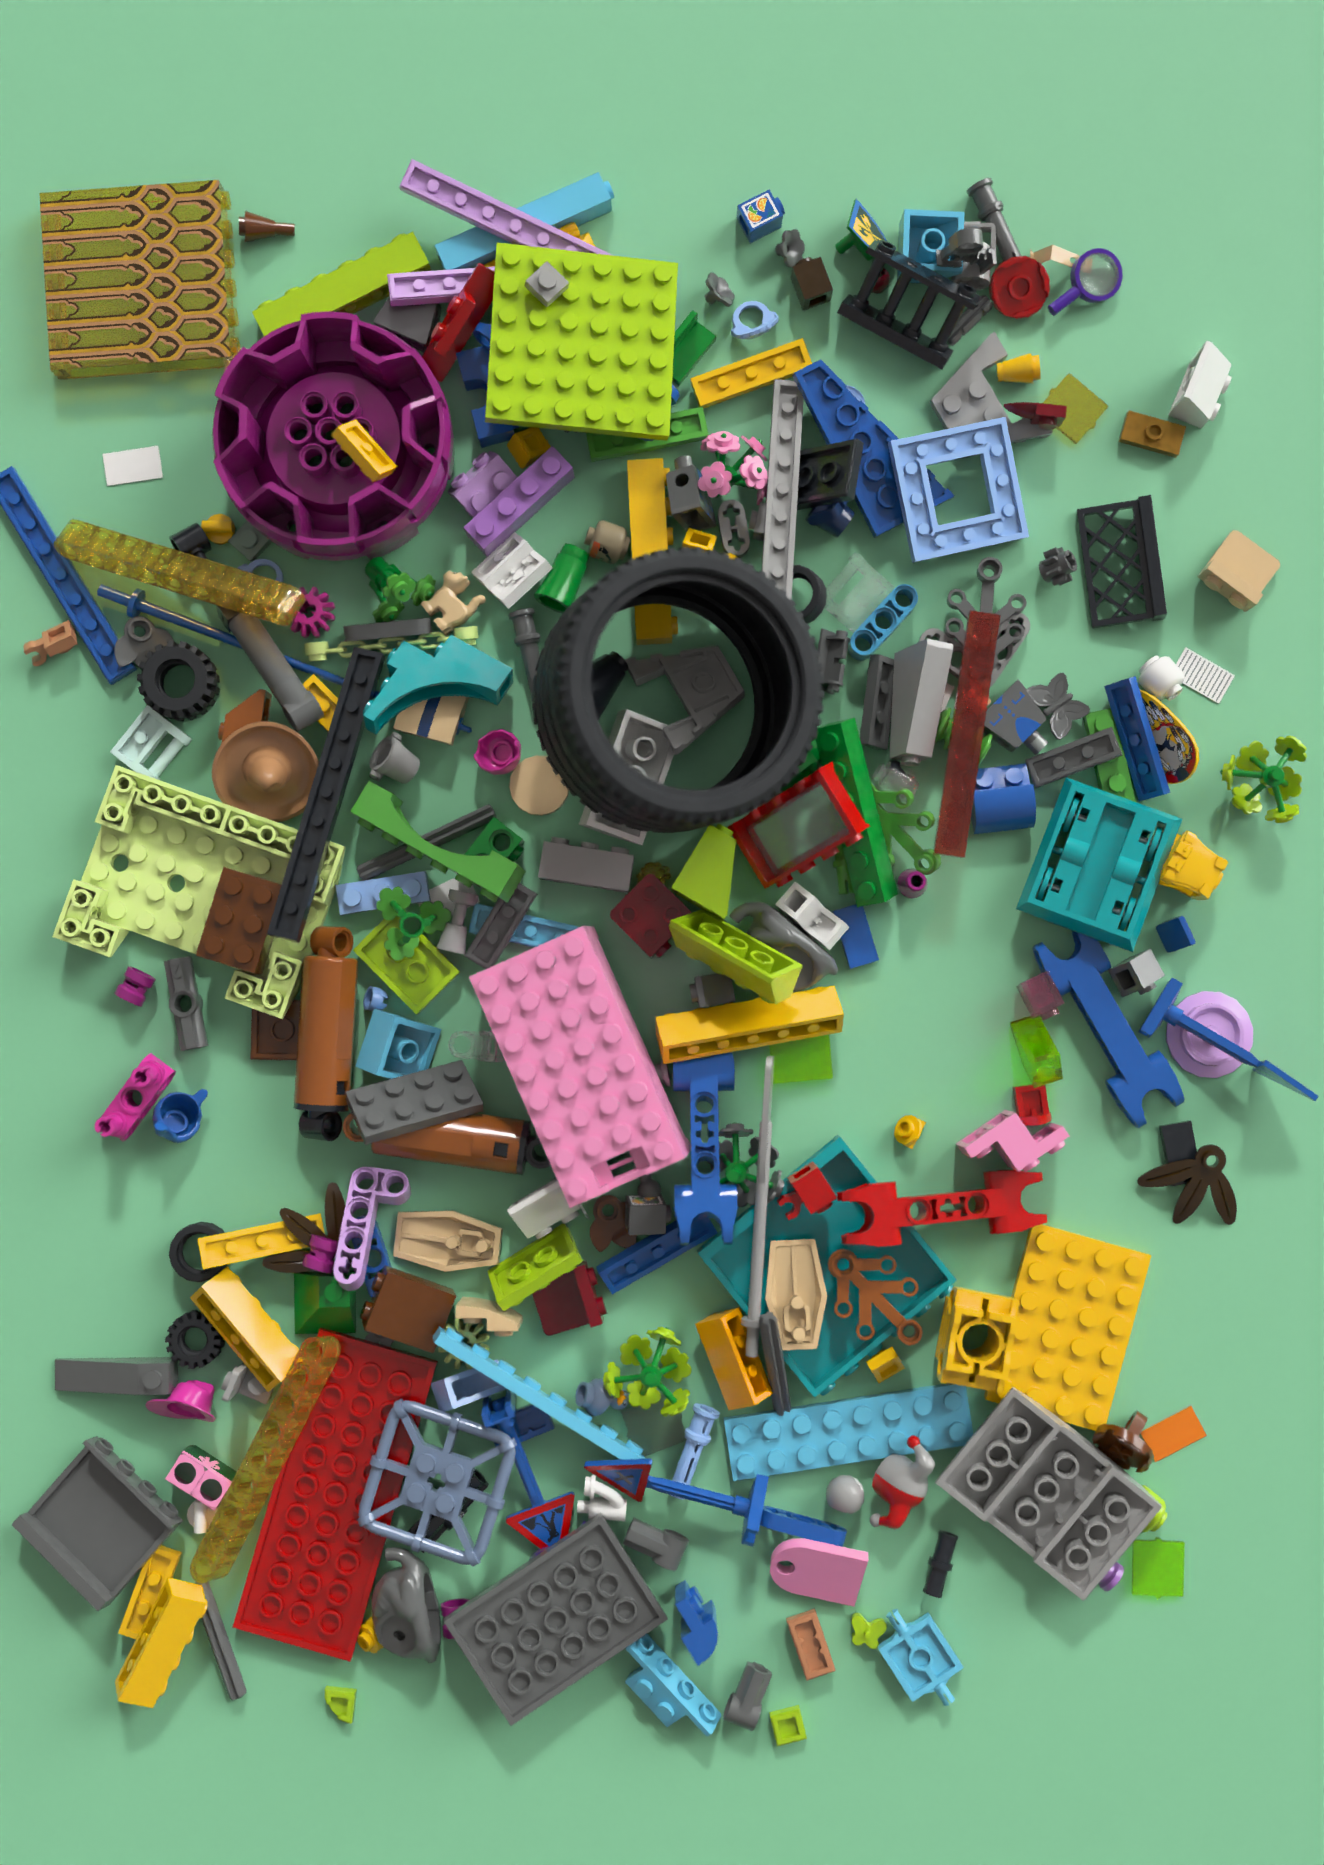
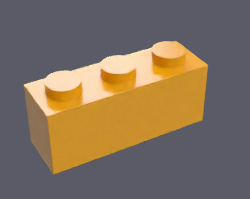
[695,1307,773,1410]

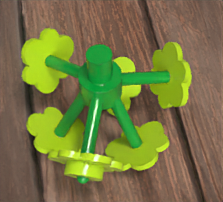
[1220,735,1307,823]
[603,1327,692,1417]

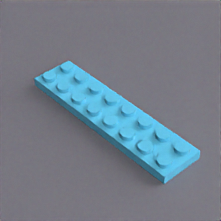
[724,1383,973,1481]

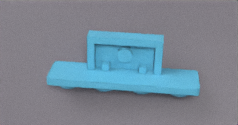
[625,1634,721,1736]

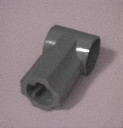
[623,1518,689,1571]
[723,1661,772,1731]

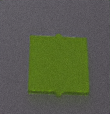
[1131,1537,1185,1599]

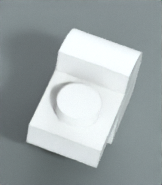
[775,882,849,951]

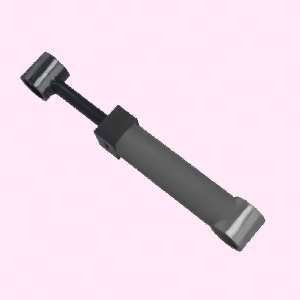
[169,523,324,732]

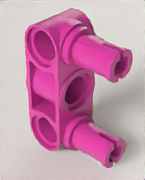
[95,1053,176,1142]

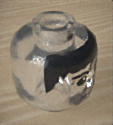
[872,760,919,804]

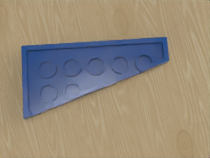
[792,359,955,538]

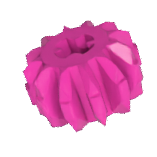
[284,586,336,638]

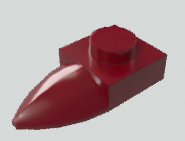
[1004,402,1067,430]

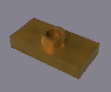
[1118,410,1186,458]

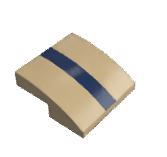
[393,696,469,746]

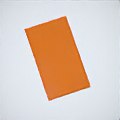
[1141,1406,1207,1462]

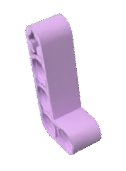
[334,1167,411,1291]

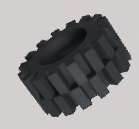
[165,1310,225,1369]

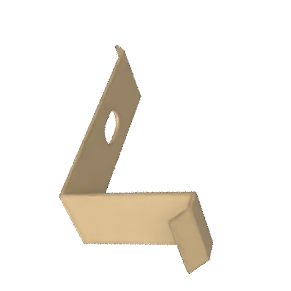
[1030,245,1092,274]

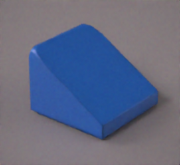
[1156,916,1196,952]

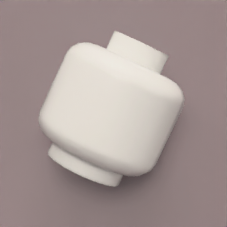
[1138,656,1185,701]

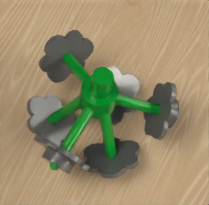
[706,1122,784,1207]

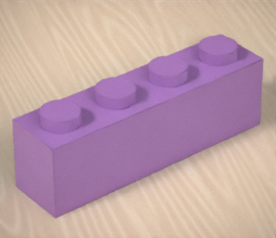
[464,446,575,557]

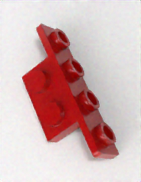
[421,263,494,382]

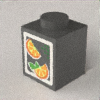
[625,1194,671,1235]

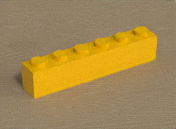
[627,458,678,645]
[655,985,844,1064]

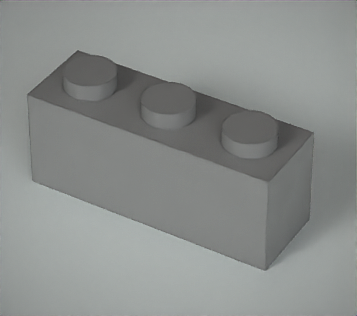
[538,837,634,893]

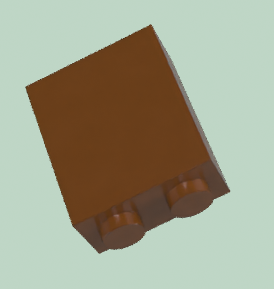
[360,1265,456,1354]

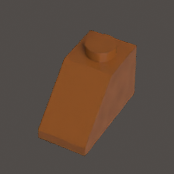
[218,689,272,744]

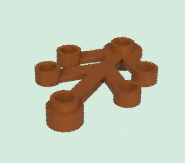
[828,1249,923,1345]

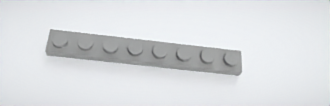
[761,379,804,600]

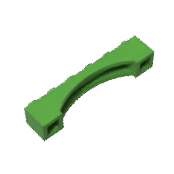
[350,781,526,903]

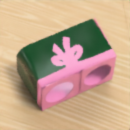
[165,1445,242,1511]

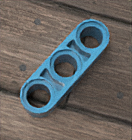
[848,584,918,661]

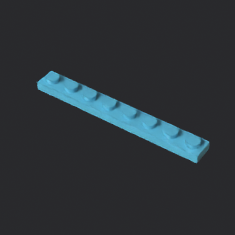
[432,1327,646,1460]

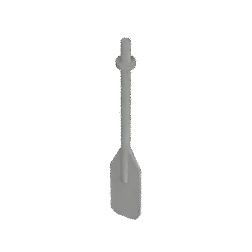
[741,1056,774,1357]

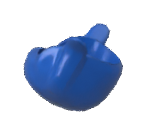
[152,1089,208,1143]

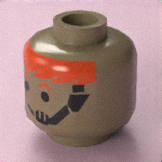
[584,520,630,564]

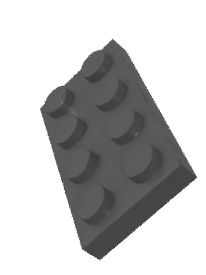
[345,1060,483,1145]

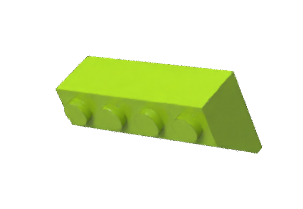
[669,909,803,1004]

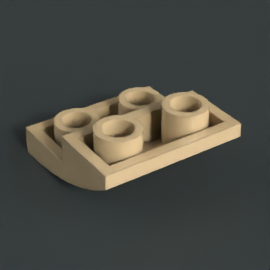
[456,1297,523,1336]

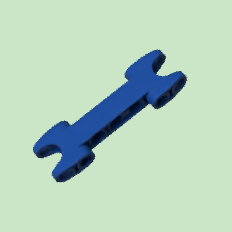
[1032,930,1185,1128]

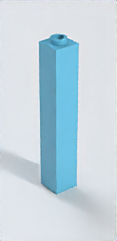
[435,172,614,270]

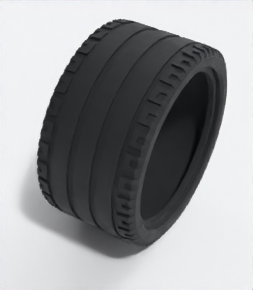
[532,547,824,833]

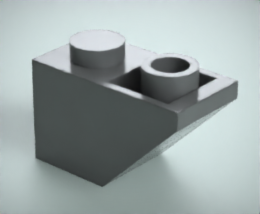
[689,973,735,1008]

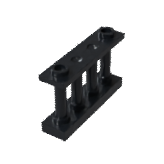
[837,240,981,370]

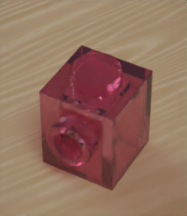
[1017,970,1064,1021]

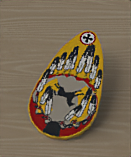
[1140,690,1199,784]

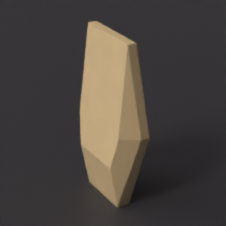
[393,1211,503,1272]
[765,1239,827,1350]

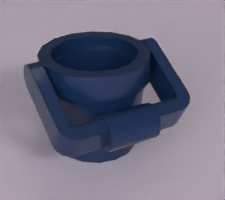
[805,501,855,537]

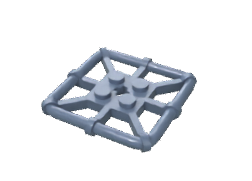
[357,1399,517,1567]

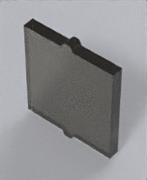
[621,1391,686,1457]

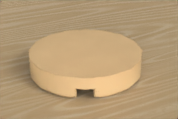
[509,755,569,816]

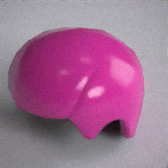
[474,729,521,775]

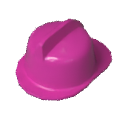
[145,1380,216,1422]

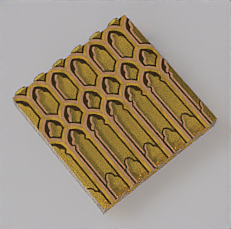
[39,180,241,380]

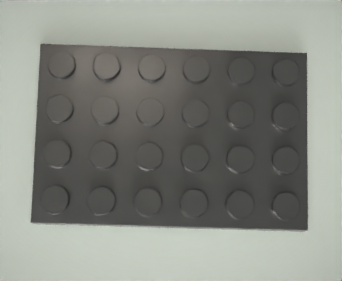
[444,1513,668,1726]

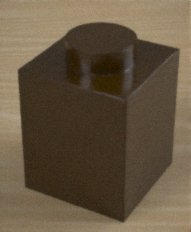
[791,257,833,311]

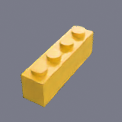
[190,1266,305,1392]
[115,1577,207,1708]

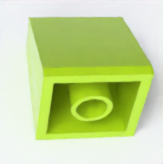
[671,823,736,921]

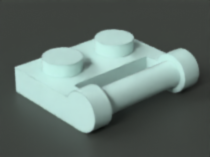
[110,705,192,780]

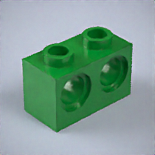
[464,817,525,862]

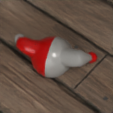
[870,1435,935,1529]

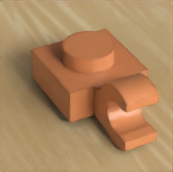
[23,620,77,667]

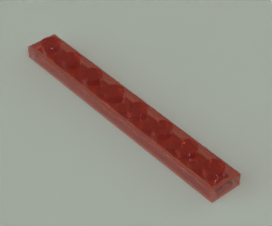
[933,610,1001,858]

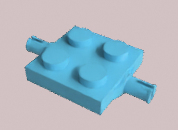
[878,1609,964,1706]

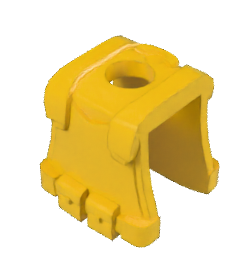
[1158,830,1229,900]

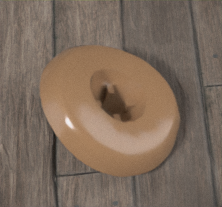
[212,721,319,822]

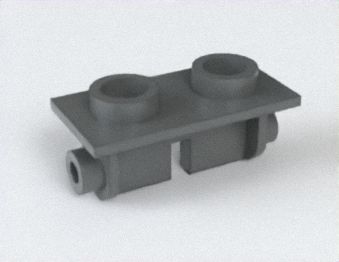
[818,628,850,695]

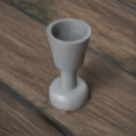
[436,889,479,954]

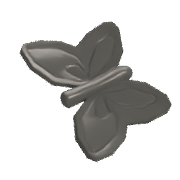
[1026,673,1090,740]

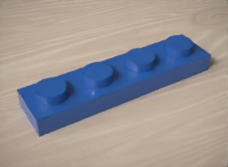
[1104,676,1170,801]
[596,1217,717,1294]

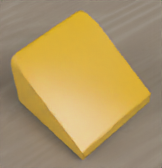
[507,427,551,469]

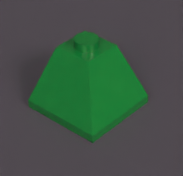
[294,1271,356,1334]

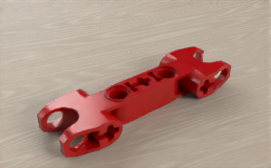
[837,1170,1048,1247]

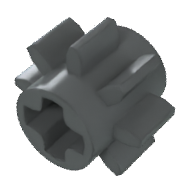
[1039,547,1077,586]

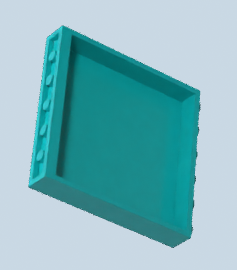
[697,1135,957,1398]

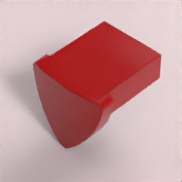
[1013,1083,1052,1126]

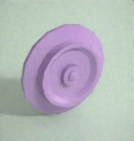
[1166,991,1253,1078]

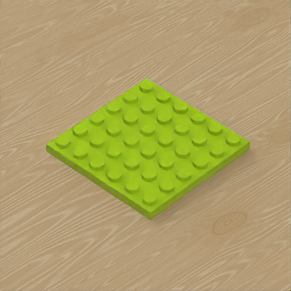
[485,242,678,441]

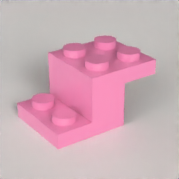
[956,1110,1069,1172]

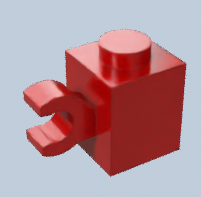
[777,1161,837,1220]

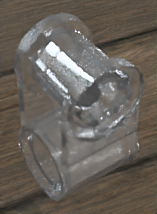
[448,1030,505,1062]

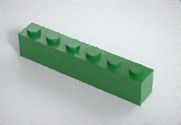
[815,717,898,907]

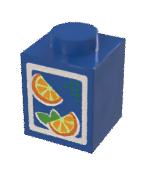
[736,189,785,243]

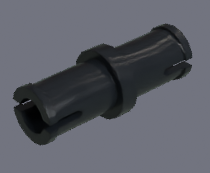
[923,1530,958,1598]

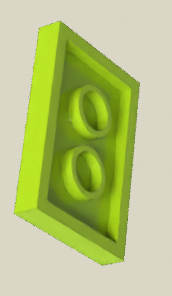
[353,916,460,1015]
[487,1223,583,1311]

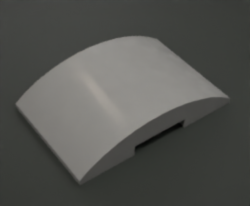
[935,1387,1162,1601]

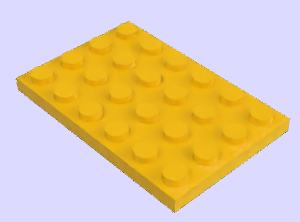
[984,1224,1151,1431]

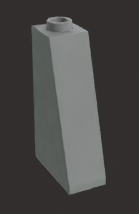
[889,639,953,766]

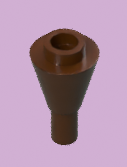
[239,211,295,242]

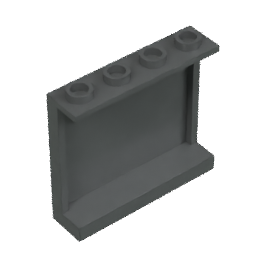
[11,1436,183,1611]

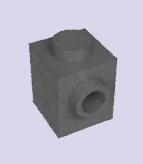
[1108,948,1165,997]

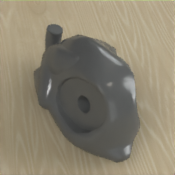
[729,902,838,991]
[371,1547,441,1663]

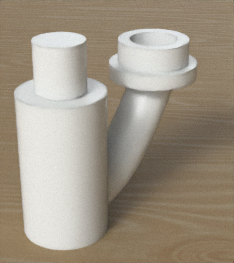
[577,1475,627,1522]

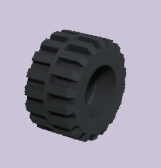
[137,641,220,721]

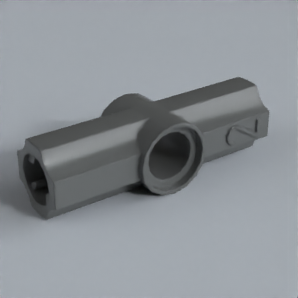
[164,956,208,1051]

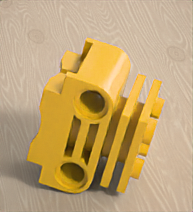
[935,1286,1019,1394]

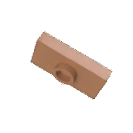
[786,1608,836,1681]

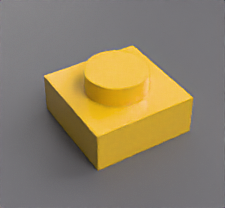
[866,1346,905,1383]

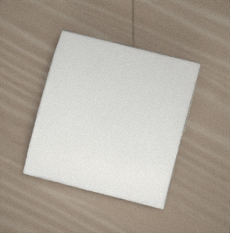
[471,532,552,609]

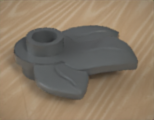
[114,616,174,670]

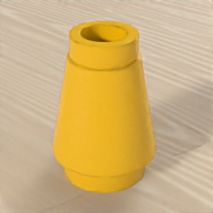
[997,353,1041,383]

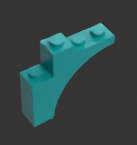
[363,635,513,735]

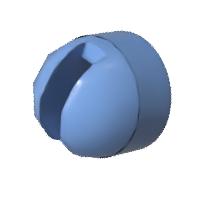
[363,986,388,1011]

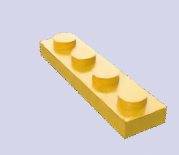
[690,338,812,409]
[197,1213,325,1269]

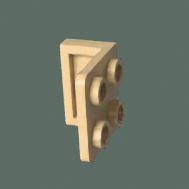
[1197,530,1280,612]

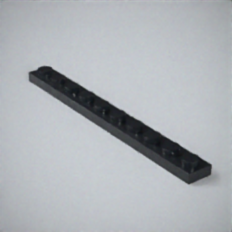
[267,647,385,943]

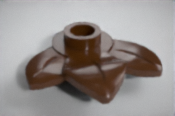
[589,1195,637,1252]

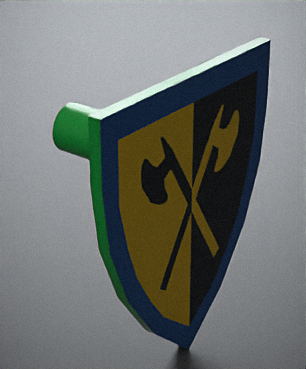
[835,199,887,261]

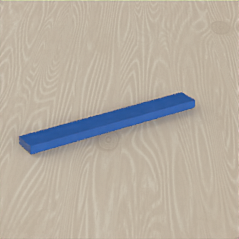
[0,466,137,685]

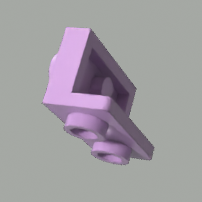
[447,451,518,518]

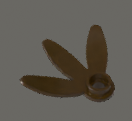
[1137,1144,1237,1225]
[262,1183,352,1273]

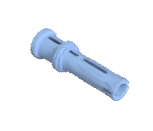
[671,1403,720,1499]

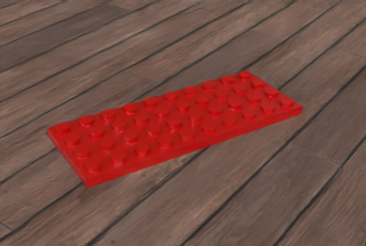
[233,1328,438,1662]

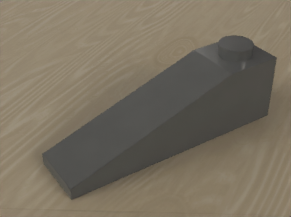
[55,1357,178,1395]

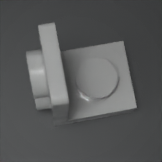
[221,1363,275,1404]

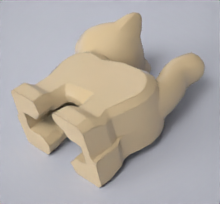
[421,571,486,636]

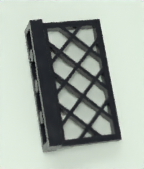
[1077,495,1167,629]

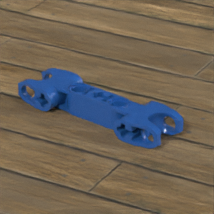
[673,1052,737,1245]

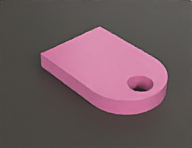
[770,1538,868,1607]

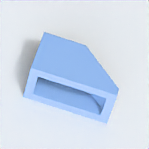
[431,1359,507,1412]

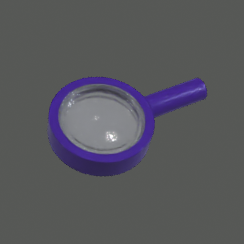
[1047,248,1123,316]

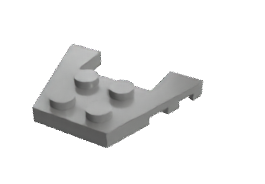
[930,332,1053,444]
[625,646,745,755]

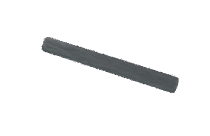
[357,805,496,881]

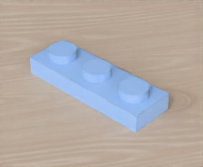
[335,871,431,915]

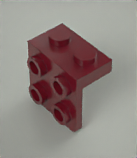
[610,874,692,958]
[532,1260,607,1336]

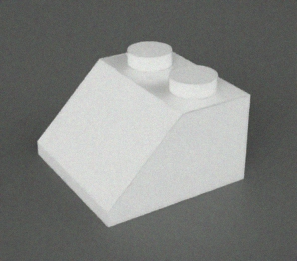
[1168,341,1232,428]
[507,1178,580,1240]

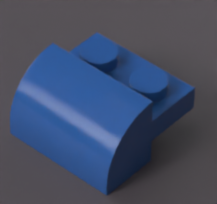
[965,763,1036,834]
[675,1580,718,1666]

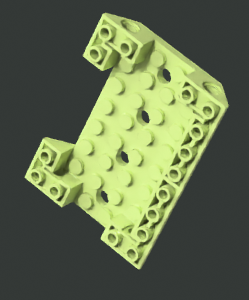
[52,765,346,1019]

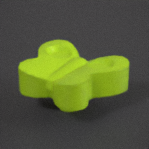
[851,1613,887,1649]

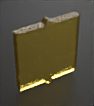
[1043,373,1109,444]

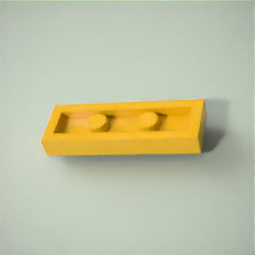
[118,1545,182,1640]

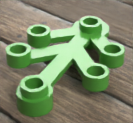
[871,783,941,875]

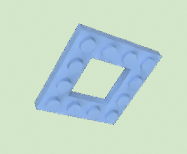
[888,417,1029,563]

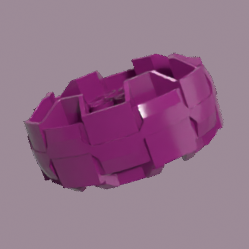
[212,311,455,561]

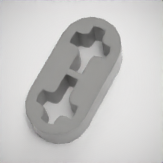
[718,500,750,558]

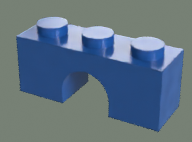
[456,346,519,448]

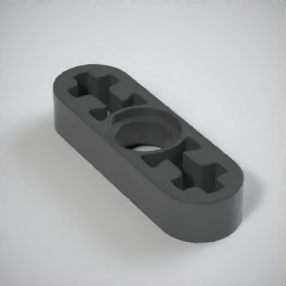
[343,617,432,641]

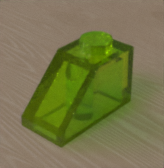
[1010,1013,1063,1088]

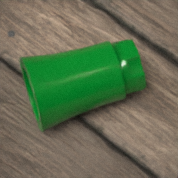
[533,543,590,613]

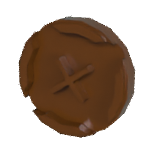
[1092,1410,1154,1473]

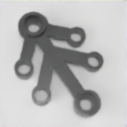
[944,557,1027,674]

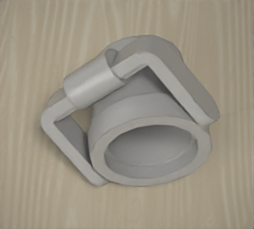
[369,732,420,784]

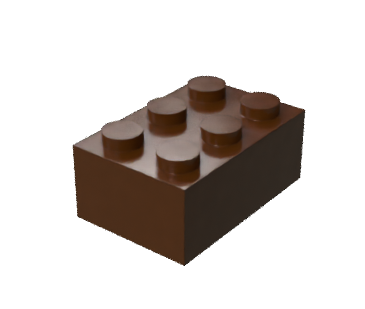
[196,867,281,974]

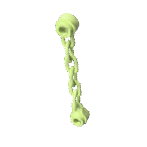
[304,626,479,662]

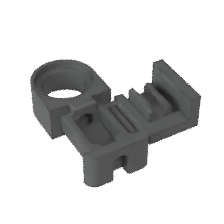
[936,228,997,274]

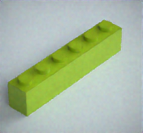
[252,232,431,336]

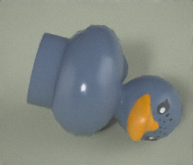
[575,1378,629,1416]

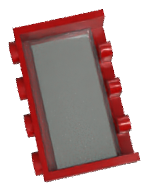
[727,761,870,889]

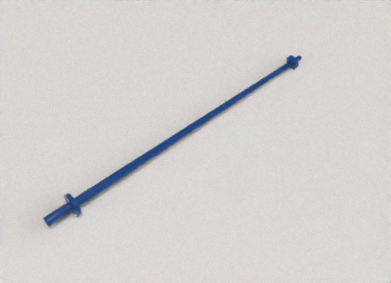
[97,584,472,735]

